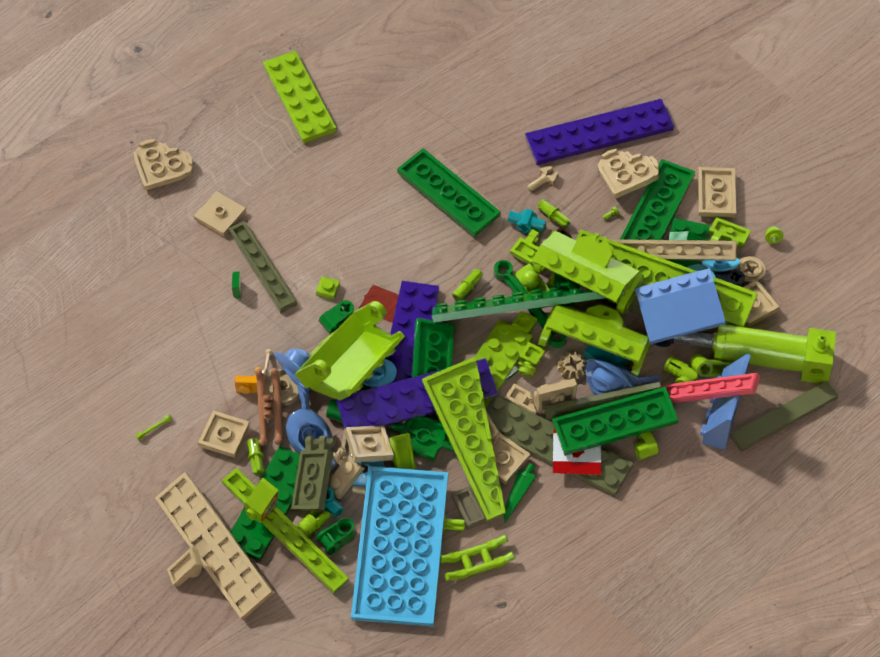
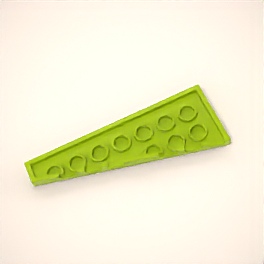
[422,357,506,522]

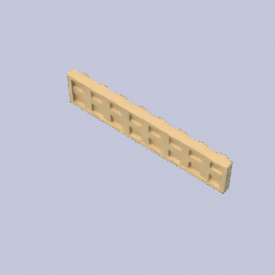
[155,472,274,620]

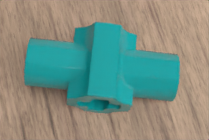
[507,209,546,234]
[324,487,344,517]

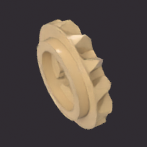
[735,256,766,284]
[557,352,588,380]

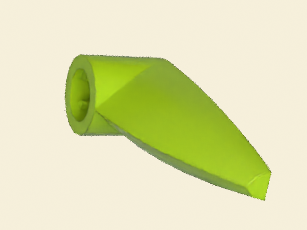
[689,354,732,377]

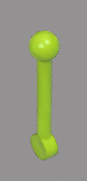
[136,415,172,440]

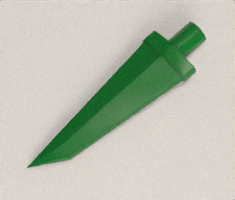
[504,463,536,523]

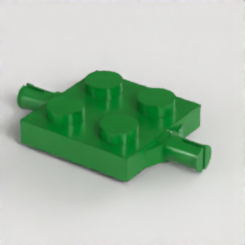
[391,416,454,462]

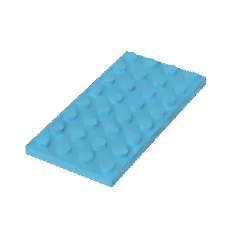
[351,466,448,627]

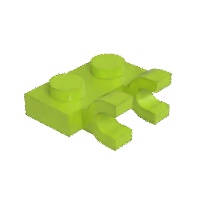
[709,217,751,248]
[510,229,539,267]

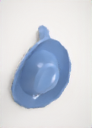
[274,348,311,410]
[585,359,660,395]
[286,409,336,469]

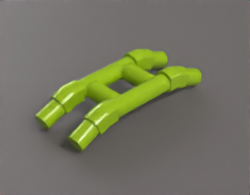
[440,534,516,581]

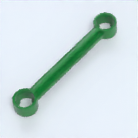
[494,260,567,349]

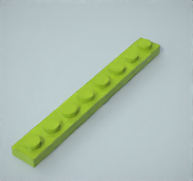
[222,468,349,594]

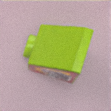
[245,478,278,523]

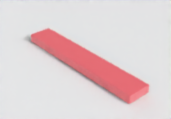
[661,373,760,404]

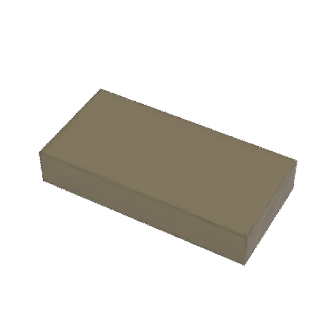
[452,487,486,530]

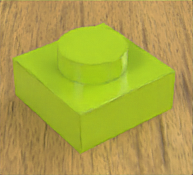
[316,276,340,300]
[511,311,538,334]
[519,342,546,368]

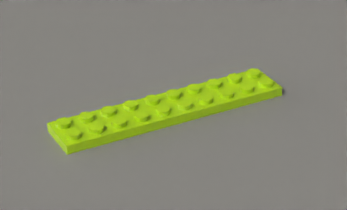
[576,229,758,327]

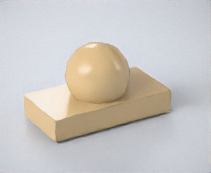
[167,547,203,587]

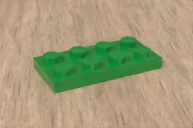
[412,318,454,378]

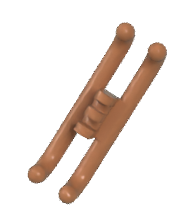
[255,368,283,446]

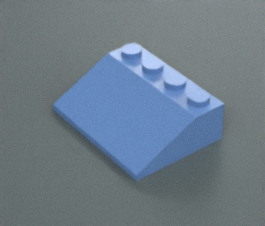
[635,268,726,344]
[700,354,751,450]

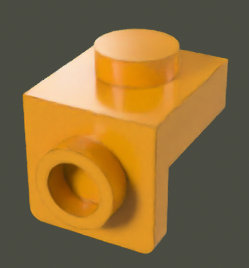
[235,367,260,394]

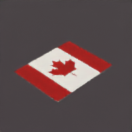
[553,428,601,475]

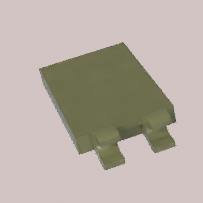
[291,436,335,511]

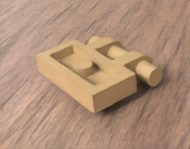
[328,447,365,500]

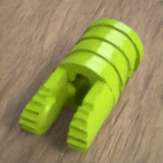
[663,355,699,381]
[297,511,331,538]

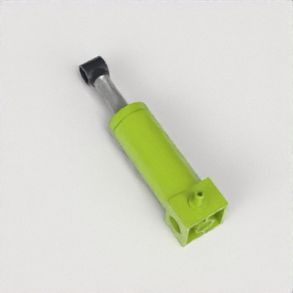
[654,325,836,384]

